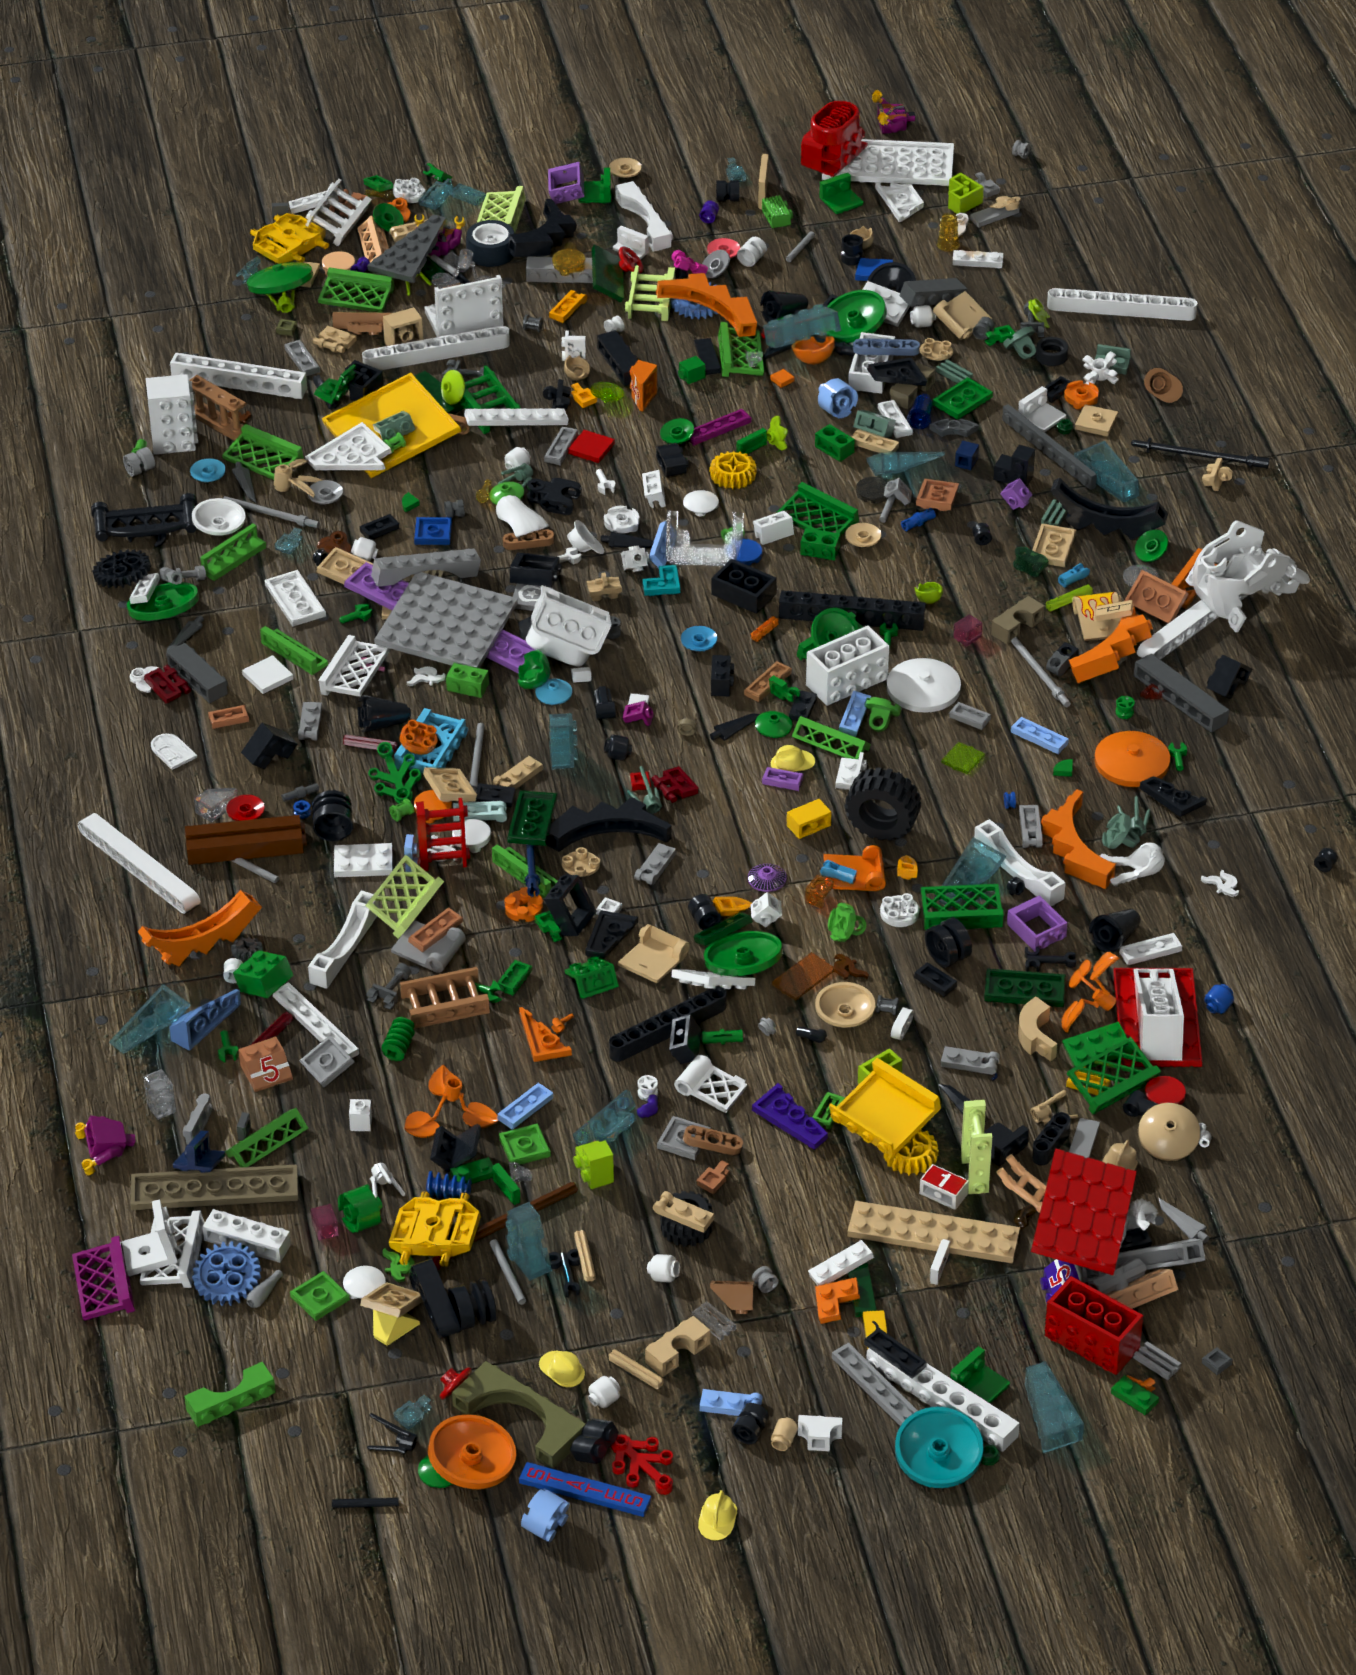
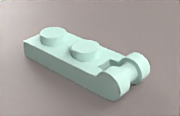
[453,801,507,822]

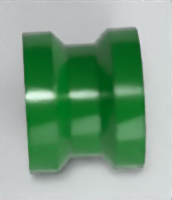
[1115,696,1135,719]

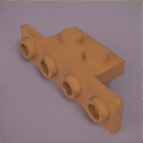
[333,312,392,335]

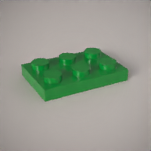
[933,377,993,420]
[1062,1022,1133,1069]

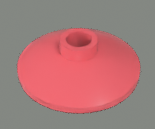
[707,238,740,258]

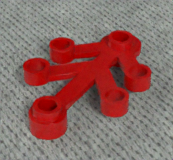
[611,1434,673,1495]

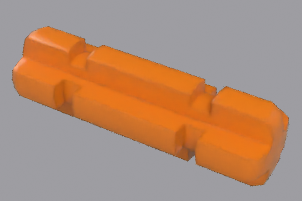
[751,616,779,642]

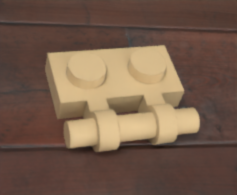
[313,326,357,353]

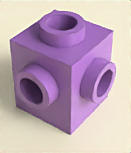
[1000,478,1033,510]

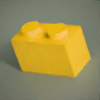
[787,799,832,839]

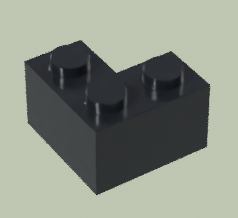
[345,360,384,401]
[993,445,1035,487]
[1206,654,1253,699]
[241,723,298,769]

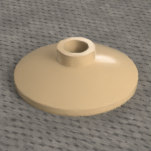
[609,158,641,178]
[845,523,881,547]

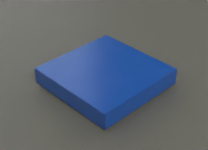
[855,258,893,281]
[414,517,452,545]

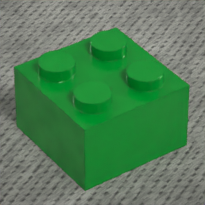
[233,950,294,998]

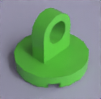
[864,697,902,732]
[828,903,866,942]

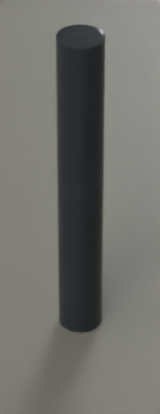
[332,1497,399,1508]

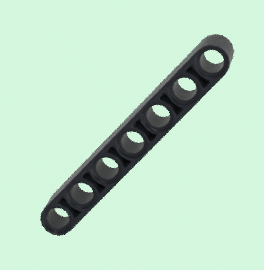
[609,987,727,1062]

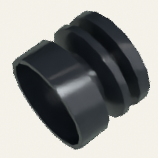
[312,790,353,841]
[448,1278,496,1331]

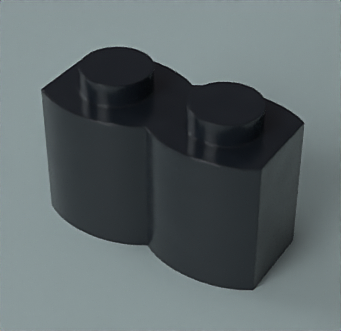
[656,443,689,477]
[570,1418,619,1464]

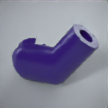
[637,1094,658,1118]

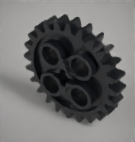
[92,549,151,589]

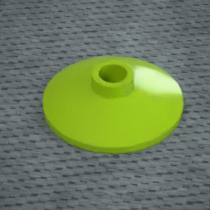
[441,370,465,405]

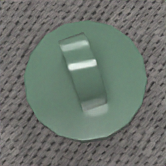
[1003,326,1036,359]
[1102,813,1140,849]

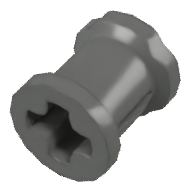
[523,314,543,332]
[876,995,899,1015]

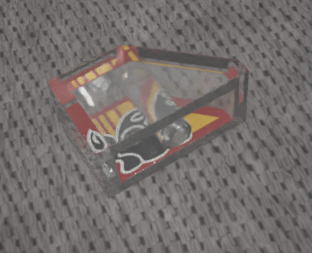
[194,788,238,823]

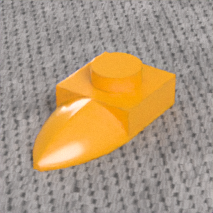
[897,855,918,879]
[713,897,752,916]

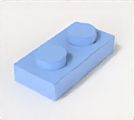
[404,834,419,872]

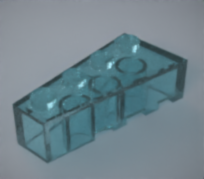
[763,304,841,348]
[1074,441,1139,502]
[1025,1361,1084,1453]

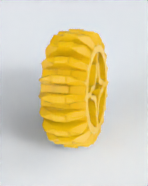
[710,451,757,490]
[883,1129,939,1176]

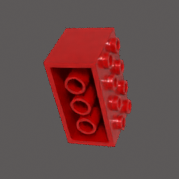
[1044,1276,1143,1375]

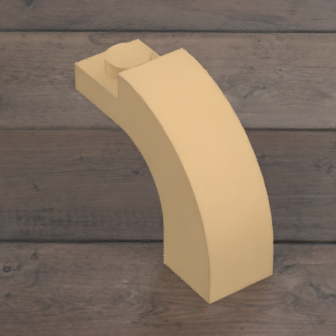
[1018,997,1057,1061]

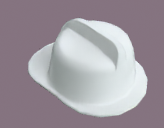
[567,520,605,554]

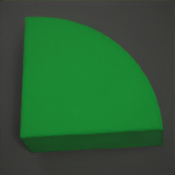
[402,492,420,512]
[1053,759,1073,777]

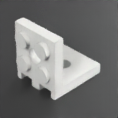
[122,1199,178,1276]

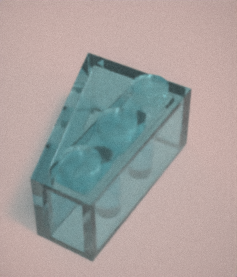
[549,713,578,769]
[506,1202,551,1281]

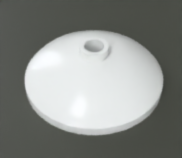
[192,498,245,536]

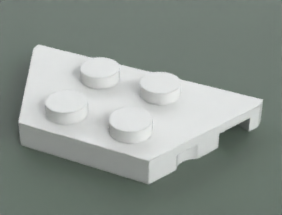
[875,182,924,222]

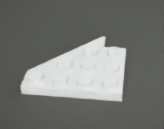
[305,422,392,470]

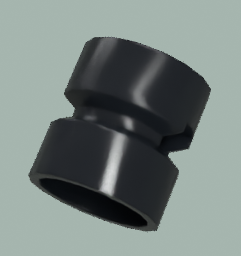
[716,180,740,202]
[841,234,863,266]
[688,894,721,930]
[731,1403,769,1445]

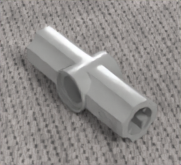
[1088,1258,1146,1294]

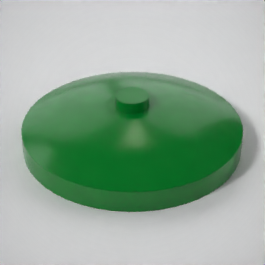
[247,262,313,294]
[821,290,887,343]
[127,582,199,621]
[704,931,783,976]

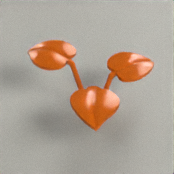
[1061,952,1120,1033]
[404,1065,499,1138]

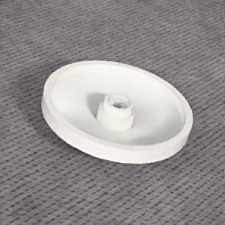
[887,658,961,713]

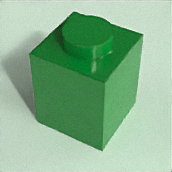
[678,356,705,385]

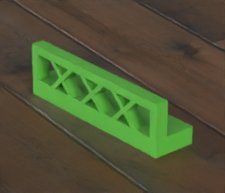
[200,523,266,581]
[260,626,328,675]
[792,716,871,760]
[492,844,558,898]
[225,1108,308,1168]

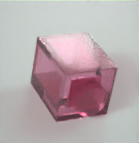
[953,614,982,646]
[311,1204,339,1241]

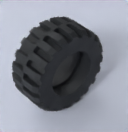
[844,768,921,841]

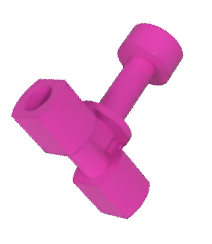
[671,250,708,275]

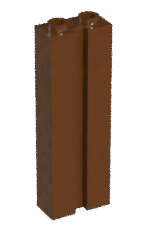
[185,815,307,865]

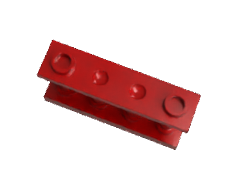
[416,798,470,871]

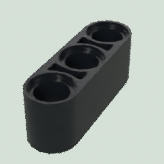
[1032,1112,1071,1165]

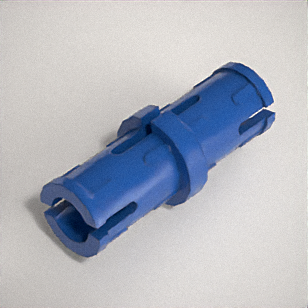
[901,508,936,531]

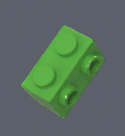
[446,663,489,698]

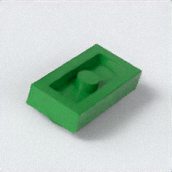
[450,1157,493,1184]
[1111,1375,1159,1416]

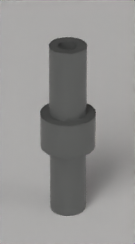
[281,783,319,802]

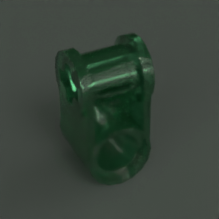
[1013,546,1049,577]

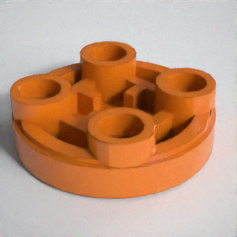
[400,720,438,755]
[414,790,452,823]

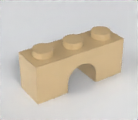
[645,1316,710,1377]

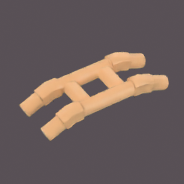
[997,1154,1046,1213]

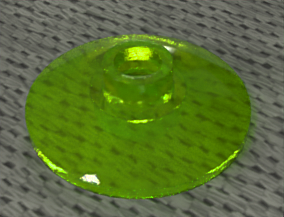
[590,382,624,402]

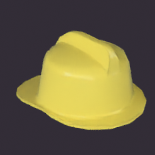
[771,745,815,772]
[539,1351,585,1387]
[698,1490,737,1540]

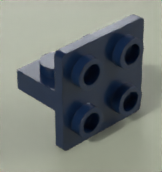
[173,1131,225,1173]

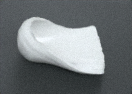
[496,495,549,537]

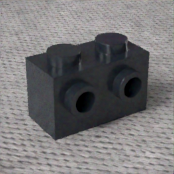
[711,655,734,697]
[669,1014,701,1064]

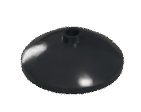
[868,262,916,293]

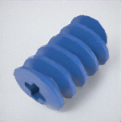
[426,1171,472,1199]

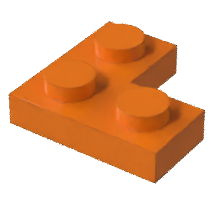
[815,1277,860,1324]

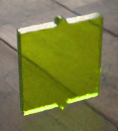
[941,742,985,774]

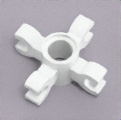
[1082,351,1119,385]

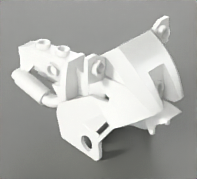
[1185,521,1310,633]

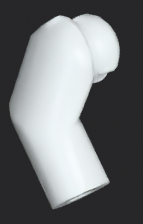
[1199,1123,1211,1148]

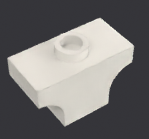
[798,1415,842,1451]

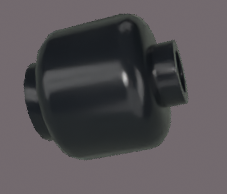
[604,734,632,761]

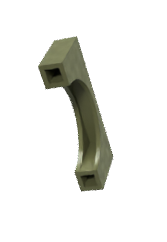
[452,1361,585,1469]

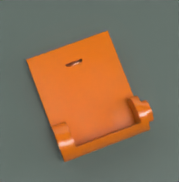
[823,845,886,891]

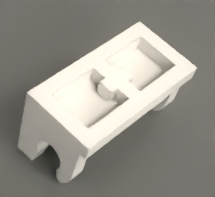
[642,470,666,508]
[753,511,794,545]

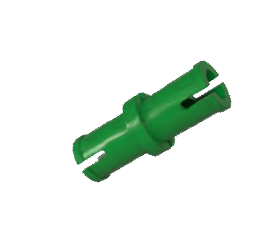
[702,1029,743,1045]

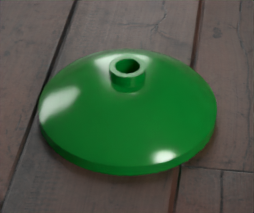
[811,608,859,648]

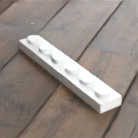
[464,408,569,426]
[273,982,359,1058]

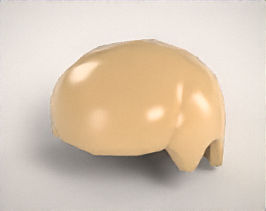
[850,226,874,250]
[564,355,590,381]

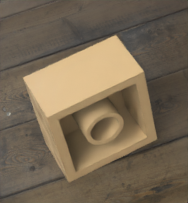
[383,307,423,346]

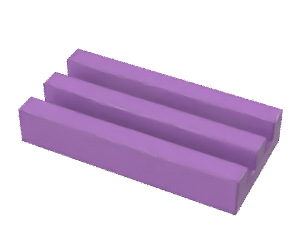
[762,767,803,791]

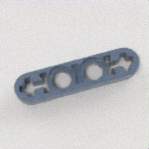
[853,339,920,356]

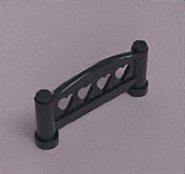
[91,493,198,542]

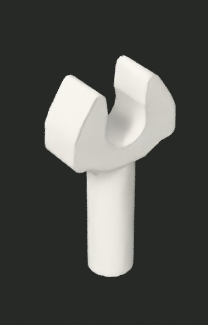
[596,469,615,495]
[557,548,581,564]

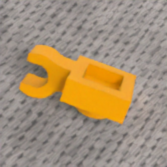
[571,383,597,408]

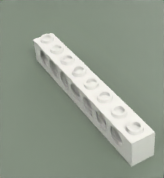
[170,353,307,399]
[866,1348,1019,1452]

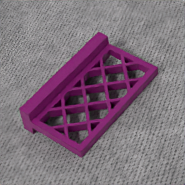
[72,1236,135,1321]

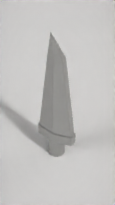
[1158,1198,1209,1243]

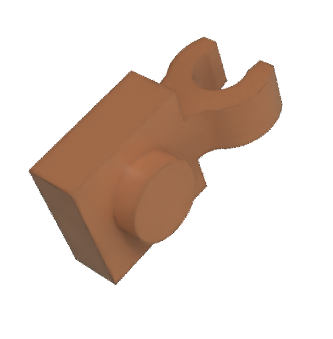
[697,1160,729,1194]

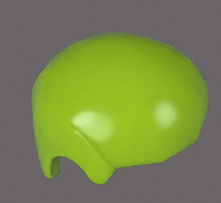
[914,582,943,604]

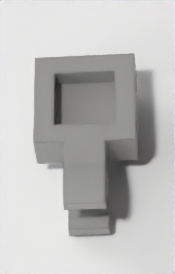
[975,172,1000,198]

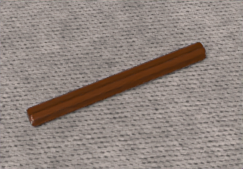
[473,1182,578,1242]

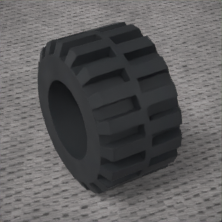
[660,1191,713,1247]

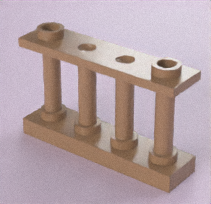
[189,375,246,441]
[400,967,490,1029]

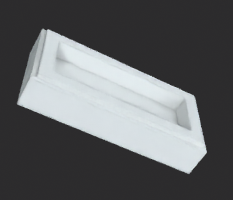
[930,1239,950,1285]

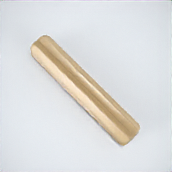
[574,1230,596,1282]
[609,1349,664,1389]

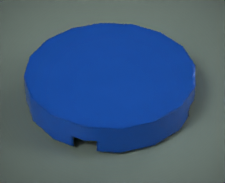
[727,539,762,566]

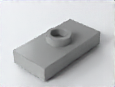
[949,702,991,730]

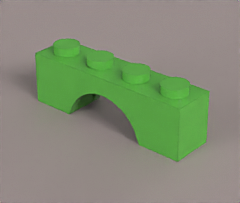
[184,1362,275,1427]

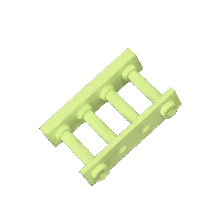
[625,265,675,321]
[961,1100,992,1194]

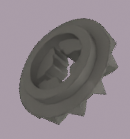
[231,936,263,961]

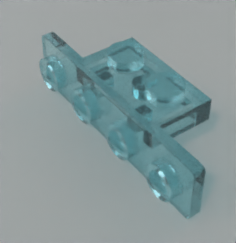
[573,1090,636,1147]

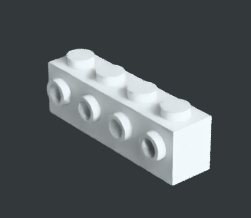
[203,1209,291,1263]

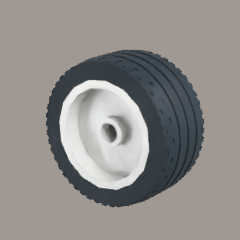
[466,220,515,267]

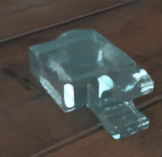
[726,157,746,182]
[236,257,261,284]
[275,527,303,555]
[393,1395,432,1430]

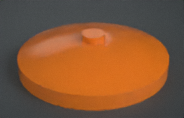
[1094,731,1170,787]
[428,1415,516,1489]

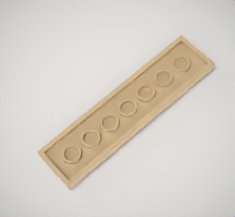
[847,1201,1020,1264]

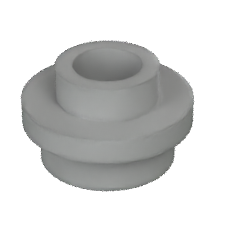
[758,1017,776,1036]

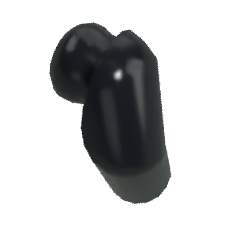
[796,1027,827,1043]

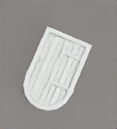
[151,734,197,770]

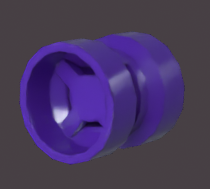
[699,201,719,223]

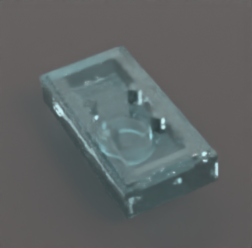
[450,183,486,206]

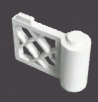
[674,1055,747,1113]

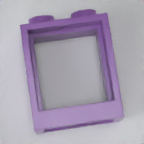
[548,162,584,204]
[1007,895,1067,952]

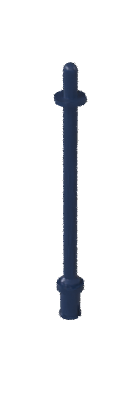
[525,844,540,897]

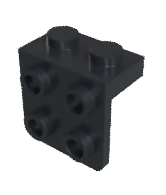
[984,1123,1029,1167]
[430,1124,481,1172]

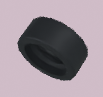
[1036,337,1068,366]

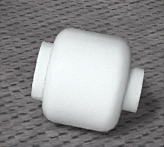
[910,305,936,328]
[505,447,531,472]
[351,537,379,562]
[647,1254,680,1282]
[588,1376,621,1408]

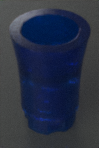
[907,394,933,429]

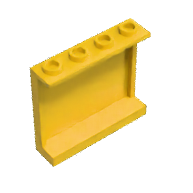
[829,1058,941,1157]

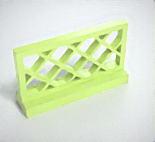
[477,186,526,233]
[365,855,444,939]

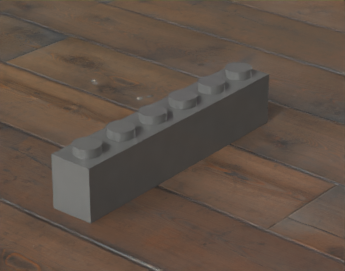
[1134,653,1229,733]

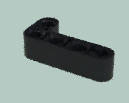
[409,1259,461,1339]

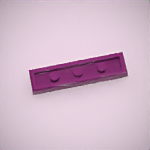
[688,409,752,446]

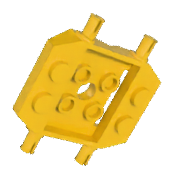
[250,213,329,264]
[388,1192,481,1267]

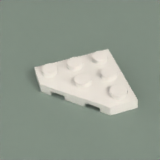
[672,969,755,989]

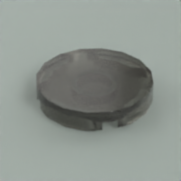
[856,477,888,504]

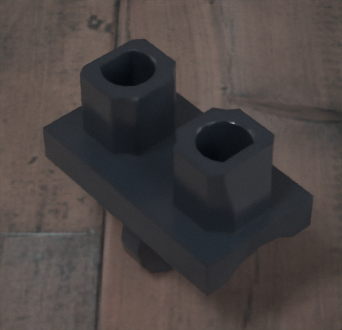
[543,379,571,410]

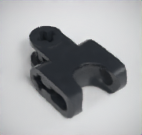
[527,478,582,515]

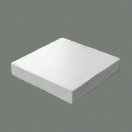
[242,655,293,694]

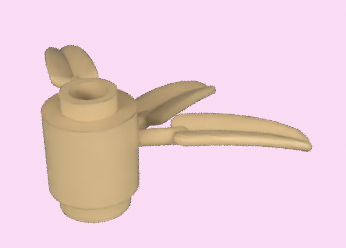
[274,459,323,497]

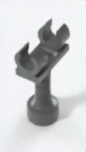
[1020,302,1044,337]
[442,360,484,377]
[366,963,411,1010]

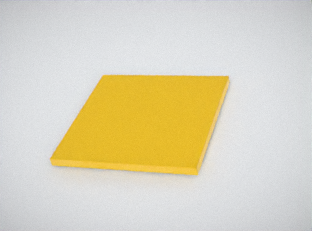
[322,373,461,478]

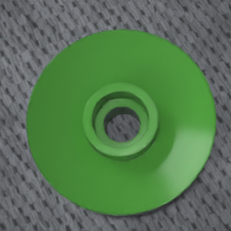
[489,482,524,505]

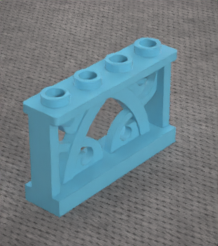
[394,708,468,773]

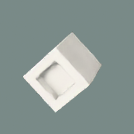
[349,1099,372,1131]

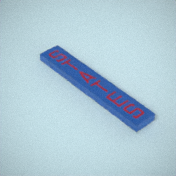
[519,1462,651,1517]

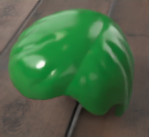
[517,650,551,689]

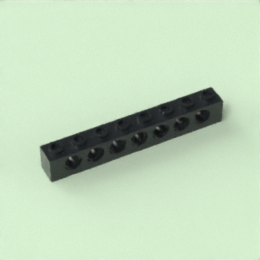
[779,590,926,631]

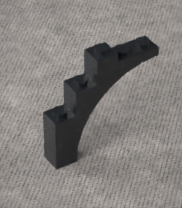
[507,199,577,257]
[1051,478,1168,540]
[546,797,672,852]

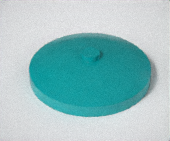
[895,1407,983,1488]

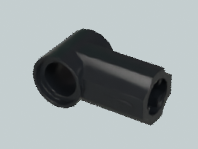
[594,686,616,720]
[1122,1090,1158,1117]

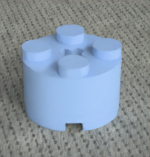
[818,378,858,418]
[521,1488,570,1542]

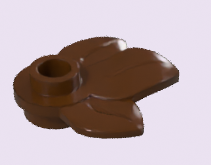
[317,531,351,554]

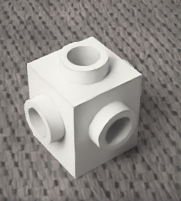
[621,546,649,572]
[751,892,782,927]

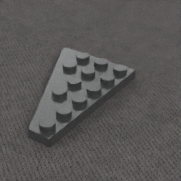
[367,214,448,283]

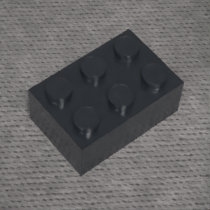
[711,559,777,614]

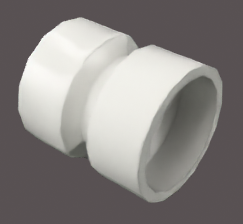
[737,237,767,267]

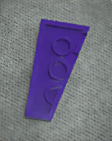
[752,1083,828,1150]

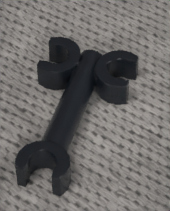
[1024,947,1076,972]
[549,1249,580,1297]

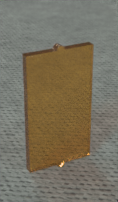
[772,952,834,1001]

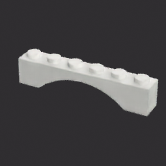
[615,181,673,252]
[974,819,1065,906]
[308,890,380,989]

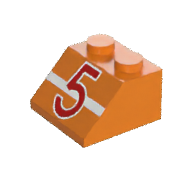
[630,360,657,411]

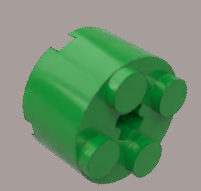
[338,1184,382,1233]

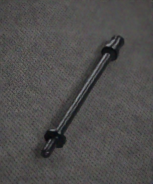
[1131,438,1270,469]

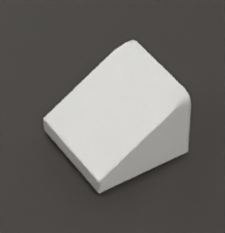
[571,667,591,683]

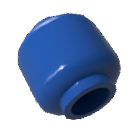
[1204,984,1234,1014]

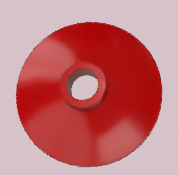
[226,795,265,821]

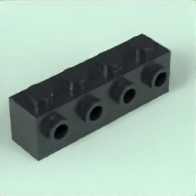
[597,330,638,387]

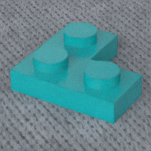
[643,565,680,596]

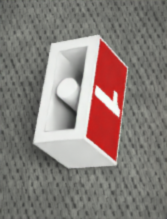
[919,1164,969,1210]

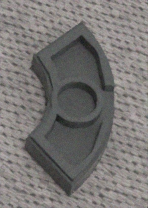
[930,419,979,437]

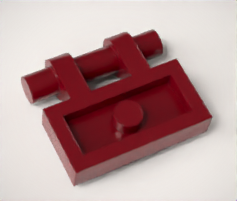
[144,664,191,704]
[651,766,699,803]

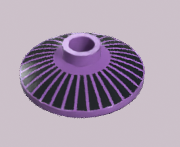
[748,864,786,892]

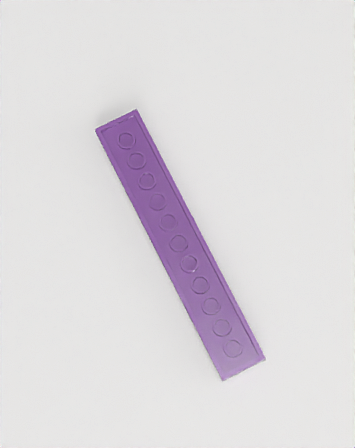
[344,562,536,673]

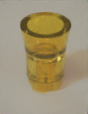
[937,213,960,251]

